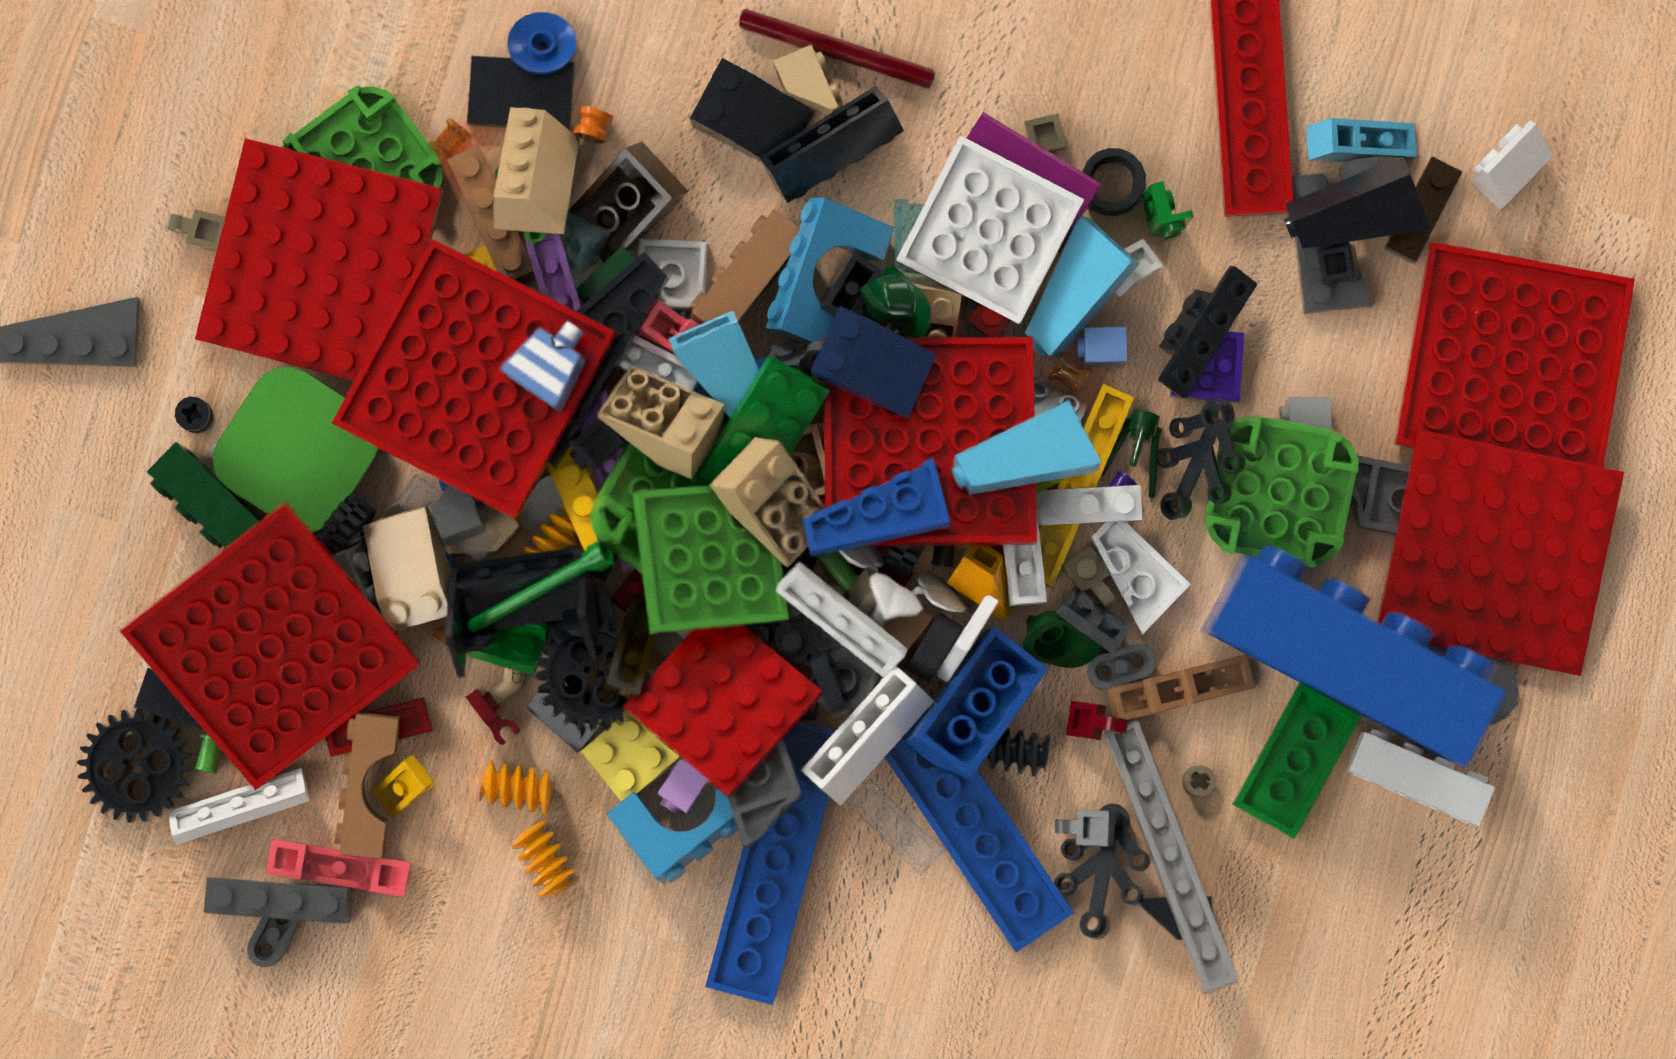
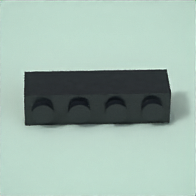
[759,86,904,203]

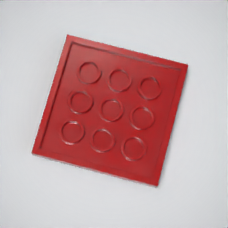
[623,625,822,798]

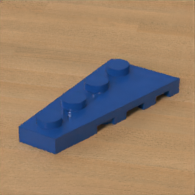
[803,458,950,556]

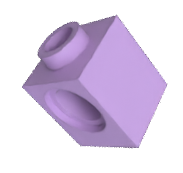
[657,759,709,815]

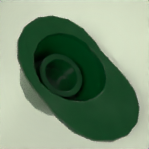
[860,266,931,338]
[1023,610,1101,668]

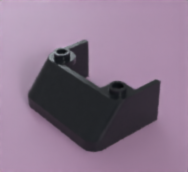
[445,548,598,678]

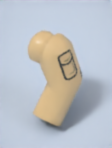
[489,667,525,705]

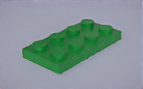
[697,355,830,483]
[1232,683,1361,839]

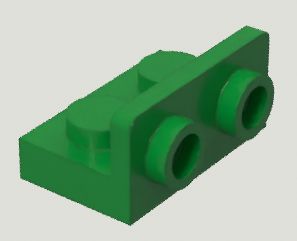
[1141,181,1193,240]
[468,623,548,676]

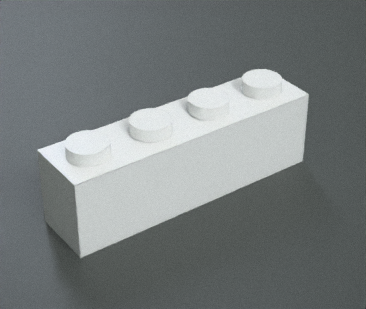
[801,666,934,806]
[1345,729,1495,827]

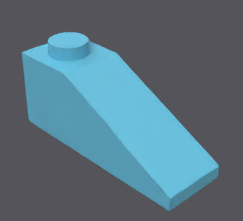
[1306,118,1417,162]

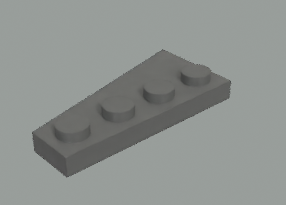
[1292,173,1373,314]
[0,297,140,367]

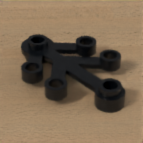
[1156,398,1245,520]
[1054,803,1151,940]

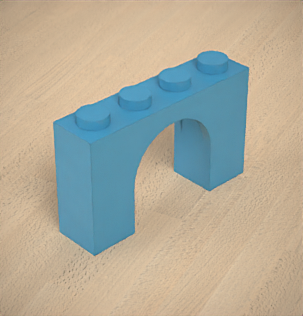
[766,198,894,346]
[607,787,738,884]

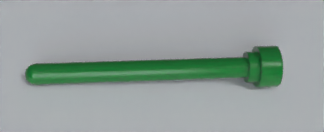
[466,540,614,633]

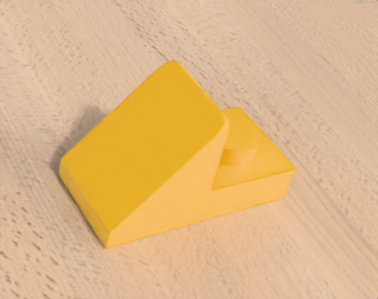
[371,755,434,819]

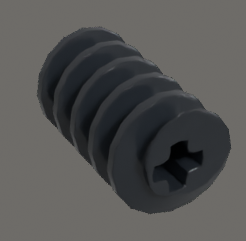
[979,727,1051,777]

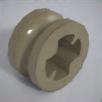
[1182,765,1216,797]

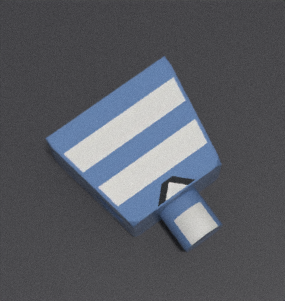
[500,321,585,413]

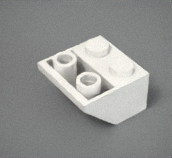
[1471,120,1554,210]

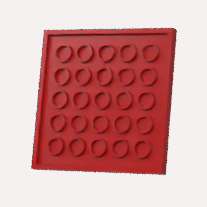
[195,138,444,381]
[331,238,617,520]
[1394,241,1635,467]
[824,337,1037,545]
[1377,429,1624,676]
[120,501,420,790]

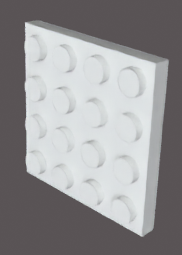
[896,136,1085,324]

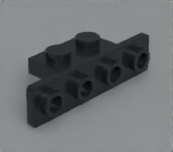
[1158,266,1257,398]

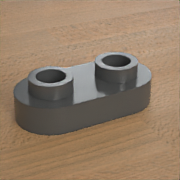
[1087,644,1156,690]
[247,917,300,967]

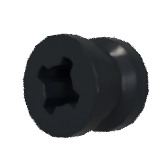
[175,396,214,434]

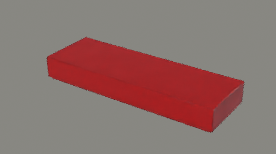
[325,697,433,757]

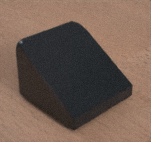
[1316,243,1360,284]

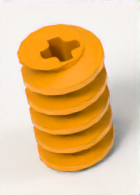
[523,504,581,554]
[479,760,555,815]
[511,819,580,899]

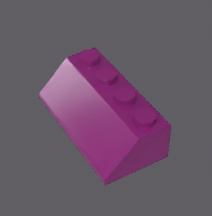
[966,112,1101,253]

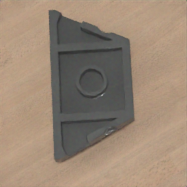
[1351,455,1410,534]
[728,739,802,849]

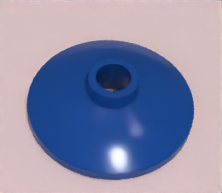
[507,12,576,74]

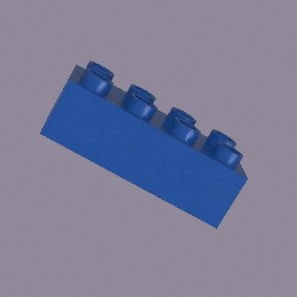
[1201,545,1506,767]

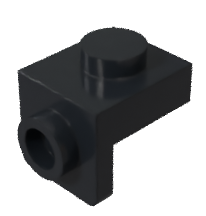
[568,419,625,472]

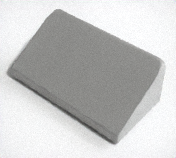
[518,475,566,533]

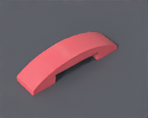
[265,839,411,897]

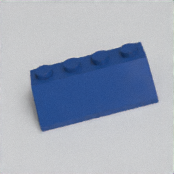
[904,626,1048,779]

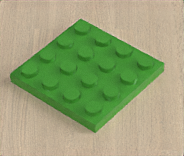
[633,486,789,634]

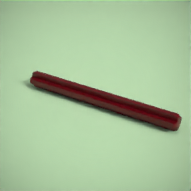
[738,9,935,88]

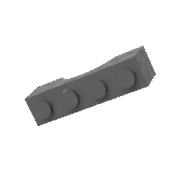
[431,484,489,546]
[204,877,353,923]

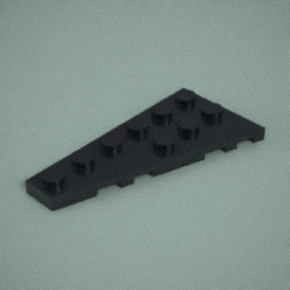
[549,251,669,469]

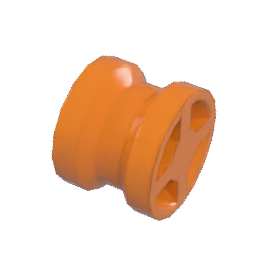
[573,106,613,144]

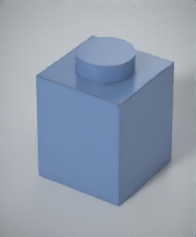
[1076,327,1127,367]

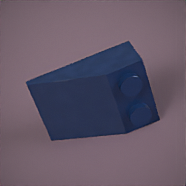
[811,306,937,419]

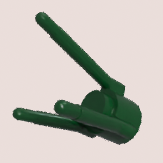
[1101,409,1162,498]

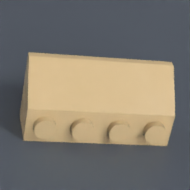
[493,107,580,234]

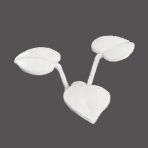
[839,545,968,627]

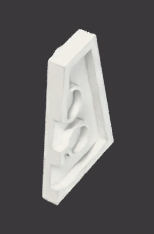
[1091,521,1191,635]

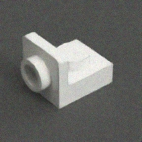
[1116,239,1163,297]

